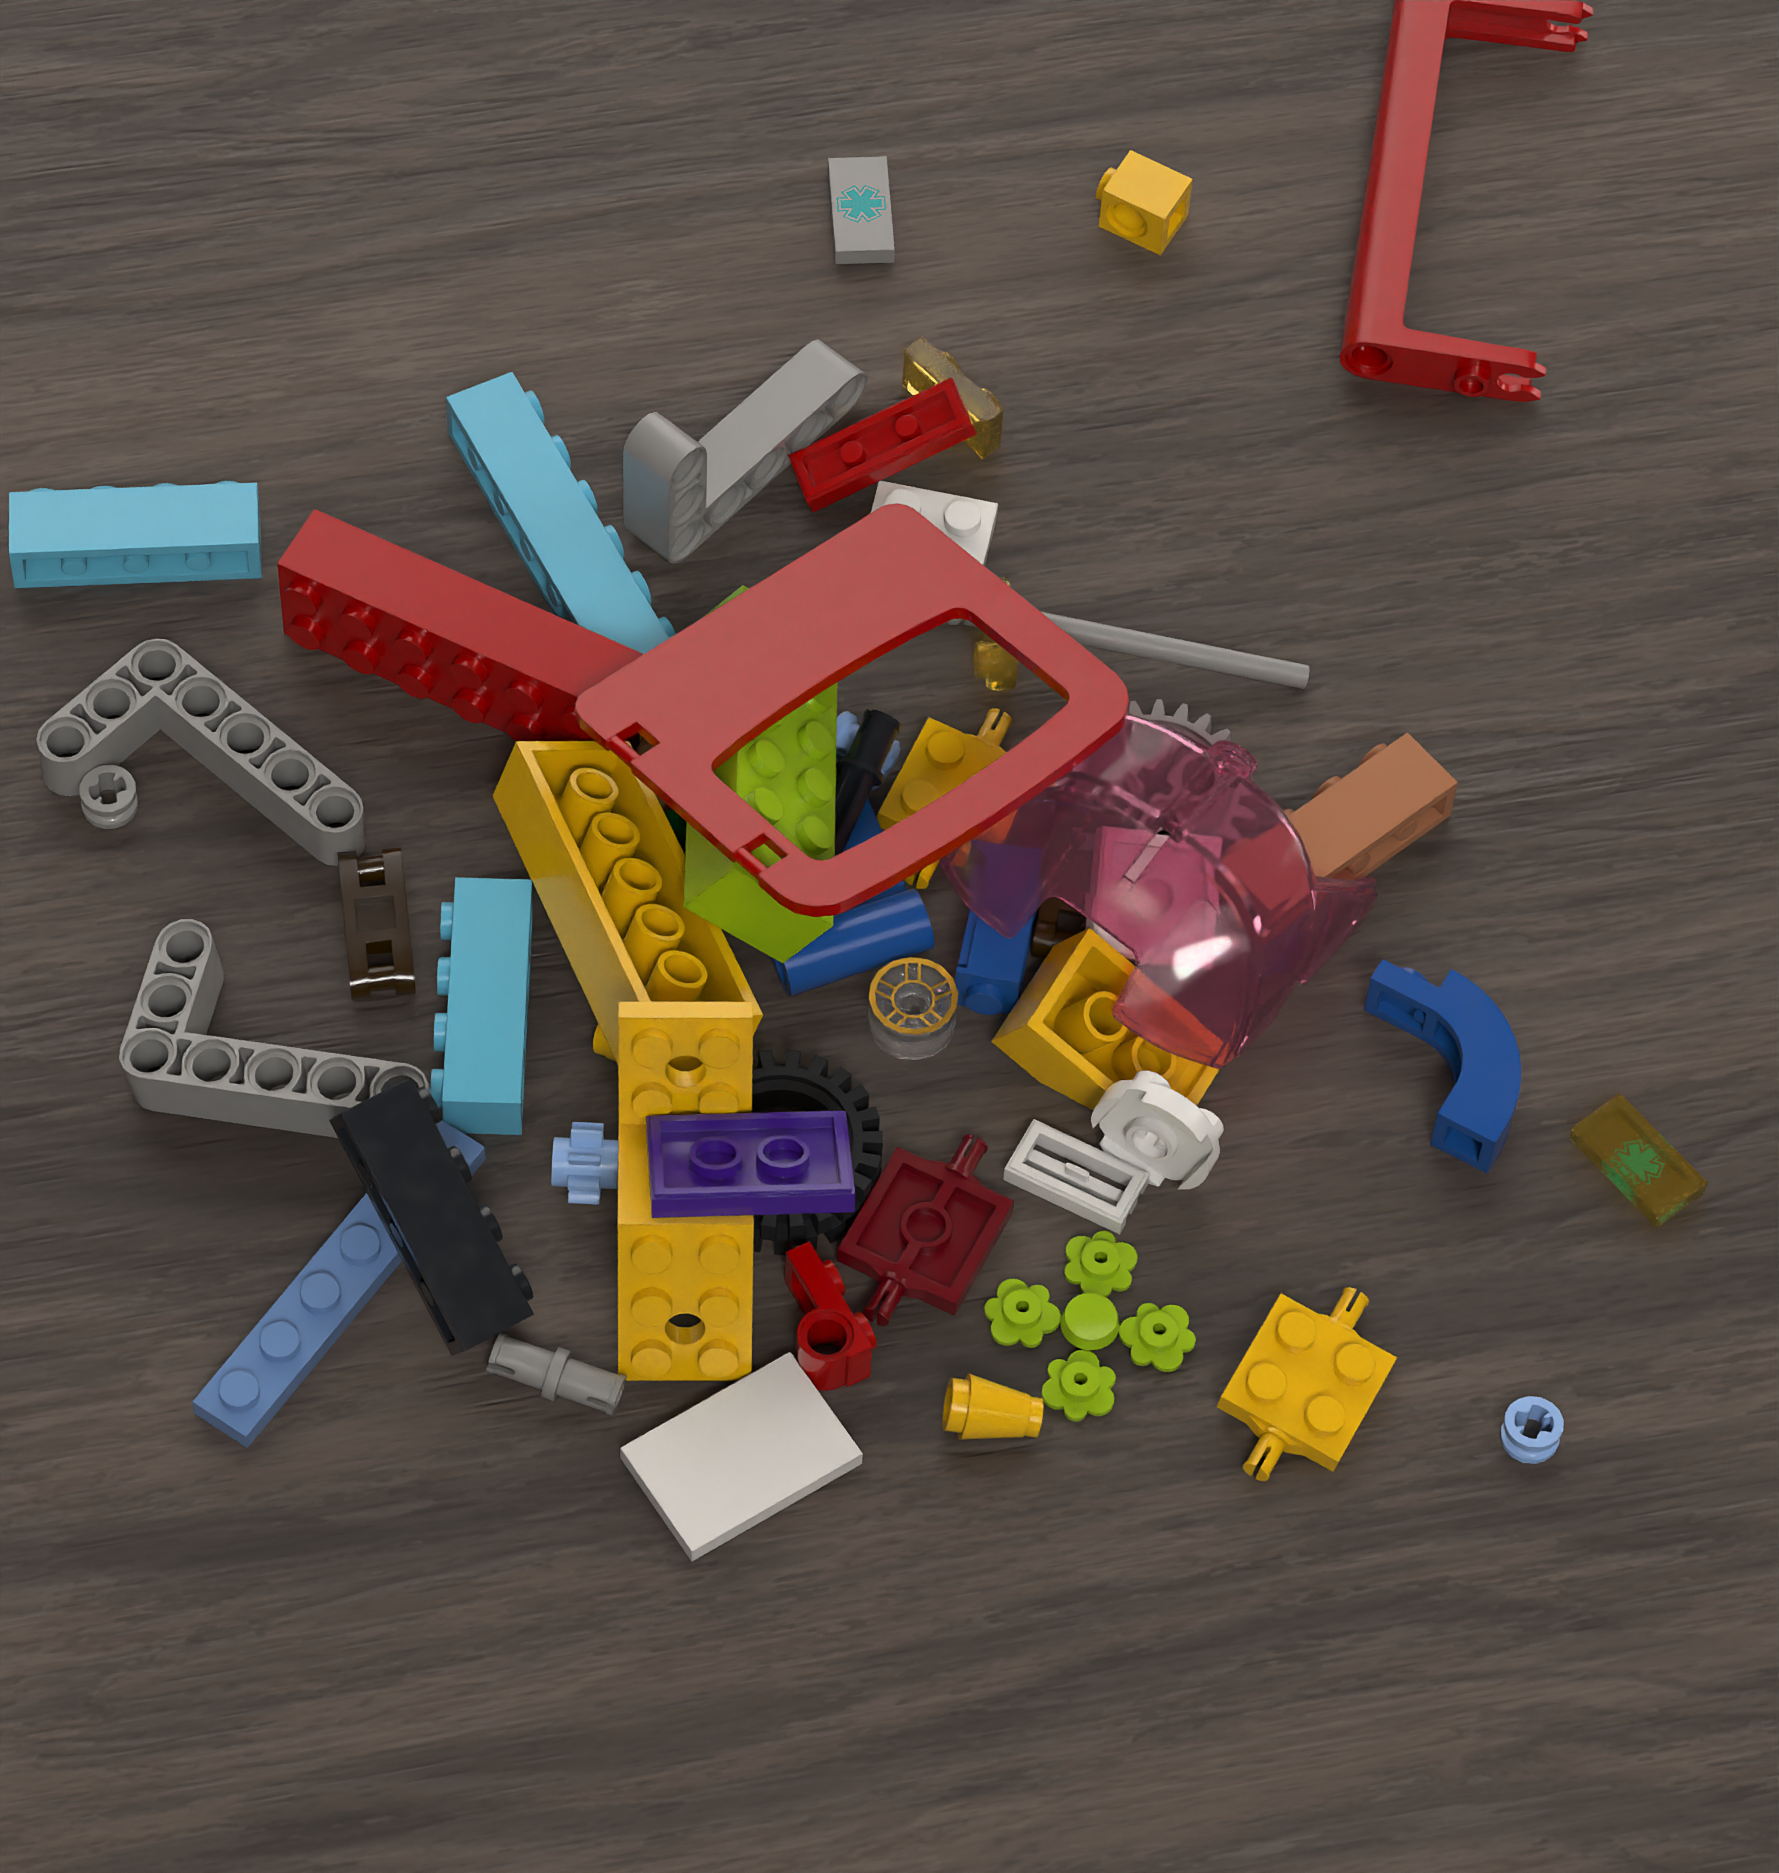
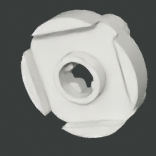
[1091,1070,1224,1190]

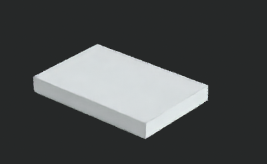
[620,1352,863,1561]

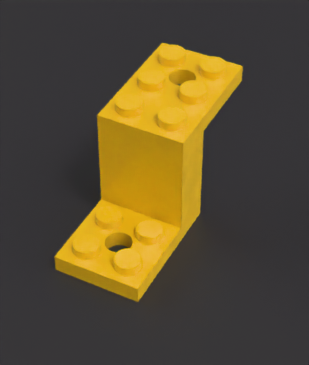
[618,1002,754,1381]

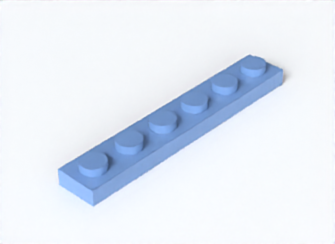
[192,1120,486,1448]

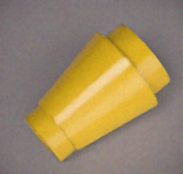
[942,1373,1044,1440]

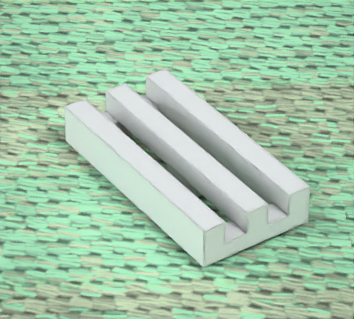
[1003,1119,1150,1235]

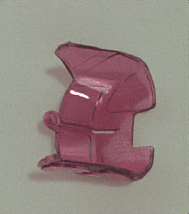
[939,700,1378,1070]

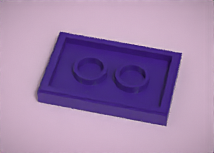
[646,1111,855,1218]

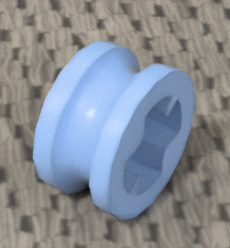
[1500,1396,1564,1464]

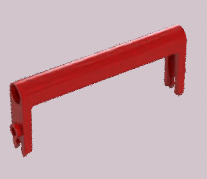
[1339,0,1594,402]

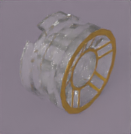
[867,957,958,1060]

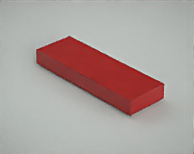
[788,377,978,512]

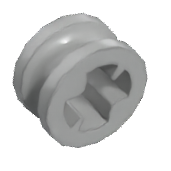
[79,765,138,829]

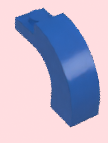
[1364,959,1521,1174]

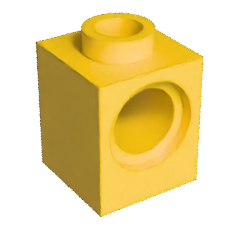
[1096,150,1193,256]

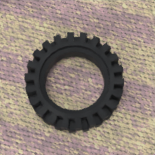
[752,1049,883,1255]

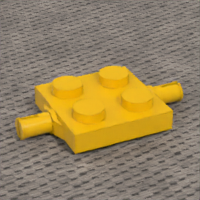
[877,708,1027,889]
[1217,1287,1397,1481]

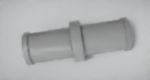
[486,1332,627,1416]

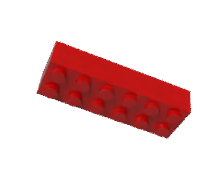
[277,509,643,747]

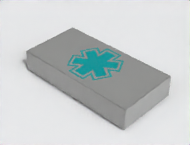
[828,156,895,264]

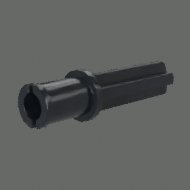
[835,709,902,856]

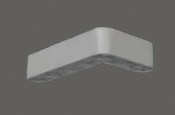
[623,339,868,564]
[36,638,366,866]
[119,919,438,1138]

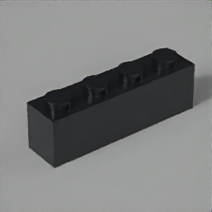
[329,1077,534,1356]

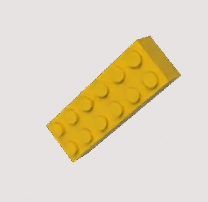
[493,741,763,1071]

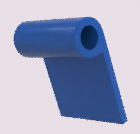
[770,798,935,997]

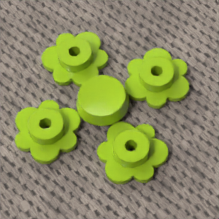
[984,1231,1196,1422]

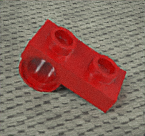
[785,1241,877,1391]

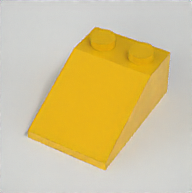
[991,928,1232,1136]

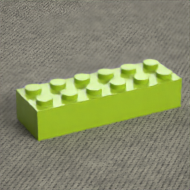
[683,585,837,963]

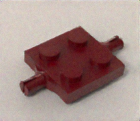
[837,1134,1014,1326]

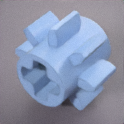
[551,1122,618,1205]

